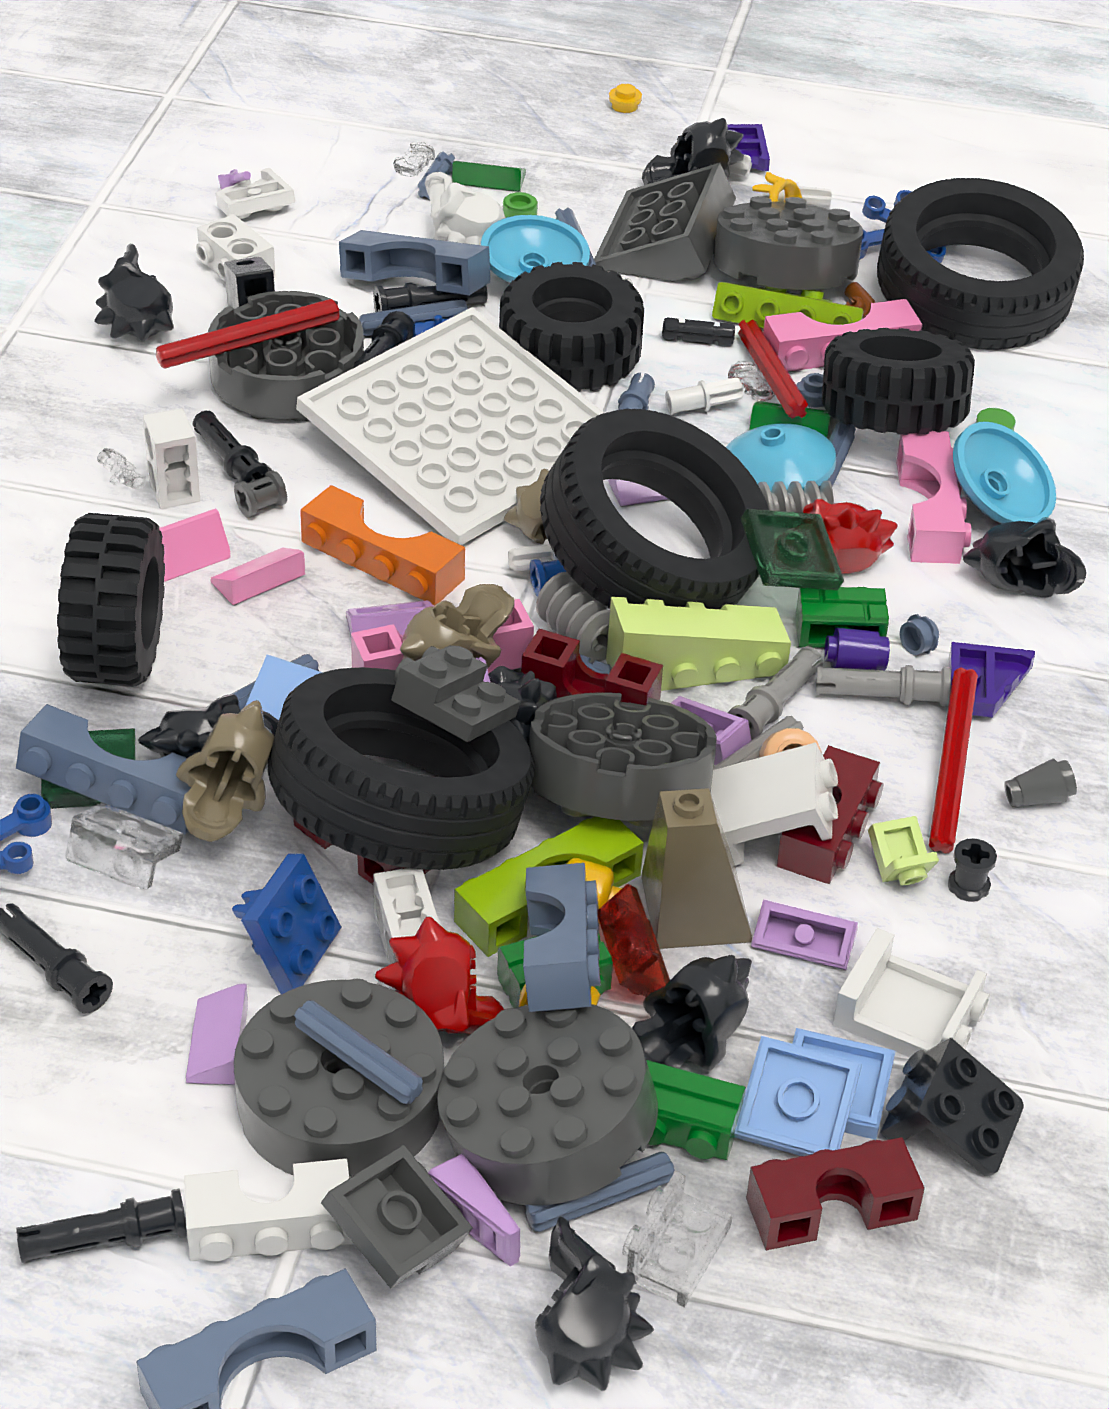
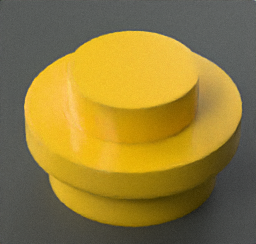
[609,84,642,113]

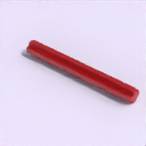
[156,299,340,369]
[738,319,808,419]
[929,667,978,854]

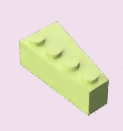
[606,597,791,691]

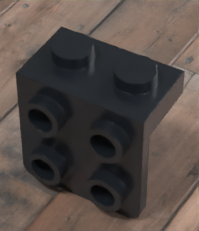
[880,1038,1024,1177]

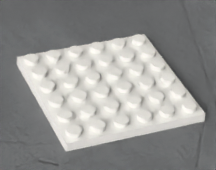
[296,307,604,545]

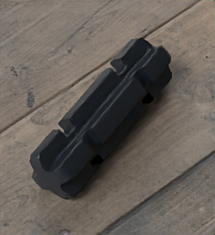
[662,317,736,346]

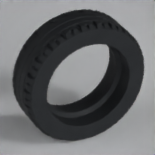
[877,178,1084,350]
[540,409,773,610]
[267,667,535,870]

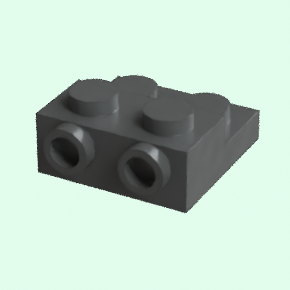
[391,645,521,742]
[321,1145,473,1289]

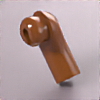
[844,282,876,319]

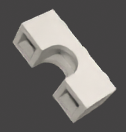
[184,1159,354,1261]

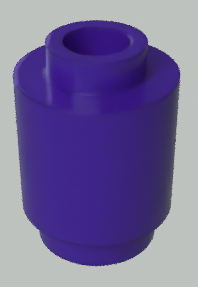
[824,628,890,671]

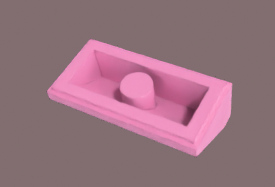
[159,508,230,582]
[211,547,305,605]

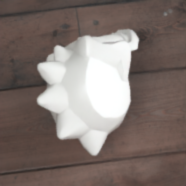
[425,172,506,245]

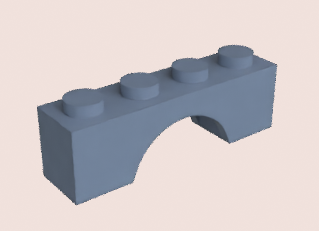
[339,230,490,295]
[16,704,191,835]
[523,863,601,1012]
[136,1268,377,1409]

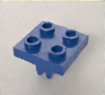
[232,854,342,994]

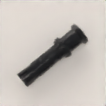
[373,282,488,312]
[354,311,415,368]
[192,410,272,483]
[0,903,113,1014]
[16,1188,187,1263]

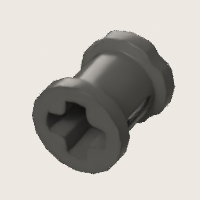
[234,470,288,517]

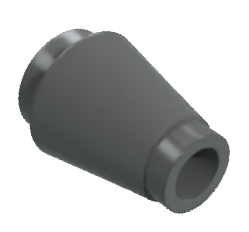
[1004,758,1077,807]

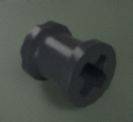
[948,838,997,902]

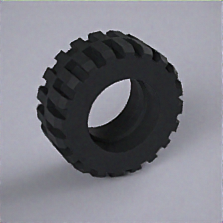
[499,262,645,392]
[821,328,975,435]
[57,513,165,687]

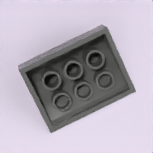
[594,163,736,281]

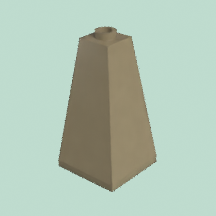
[641,788,752,949]

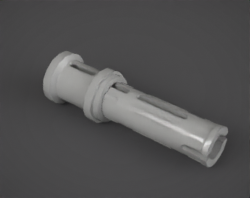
[727,646,823,740]
[816,665,951,707]

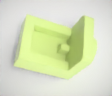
[868,816,939,885]

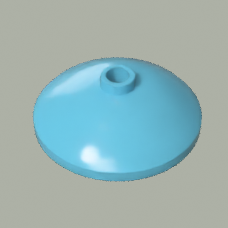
[481,215,590,283]
[953,422,1056,524]
[726,424,836,491]

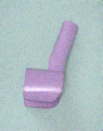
[218,169,251,190]

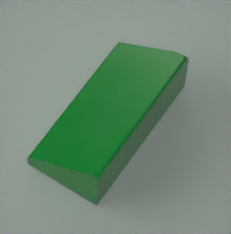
[452,161,526,191]
[749,401,831,437]

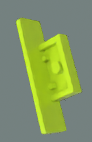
[712,282,864,328]

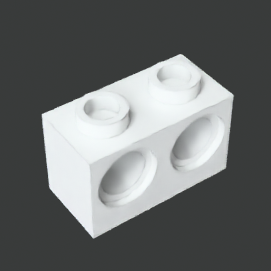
[196,214,276,281]
[143,408,200,509]
[374,868,440,965]

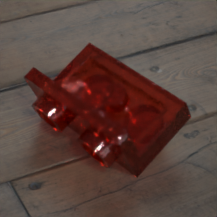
[598,884,670,997]

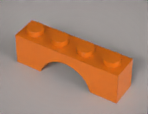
[300,485,465,606]

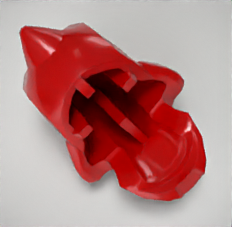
[770,499,898,578]
[375,917,504,1034]

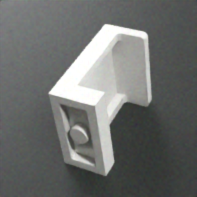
[711,742,838,865]
[833,928,990,1057]

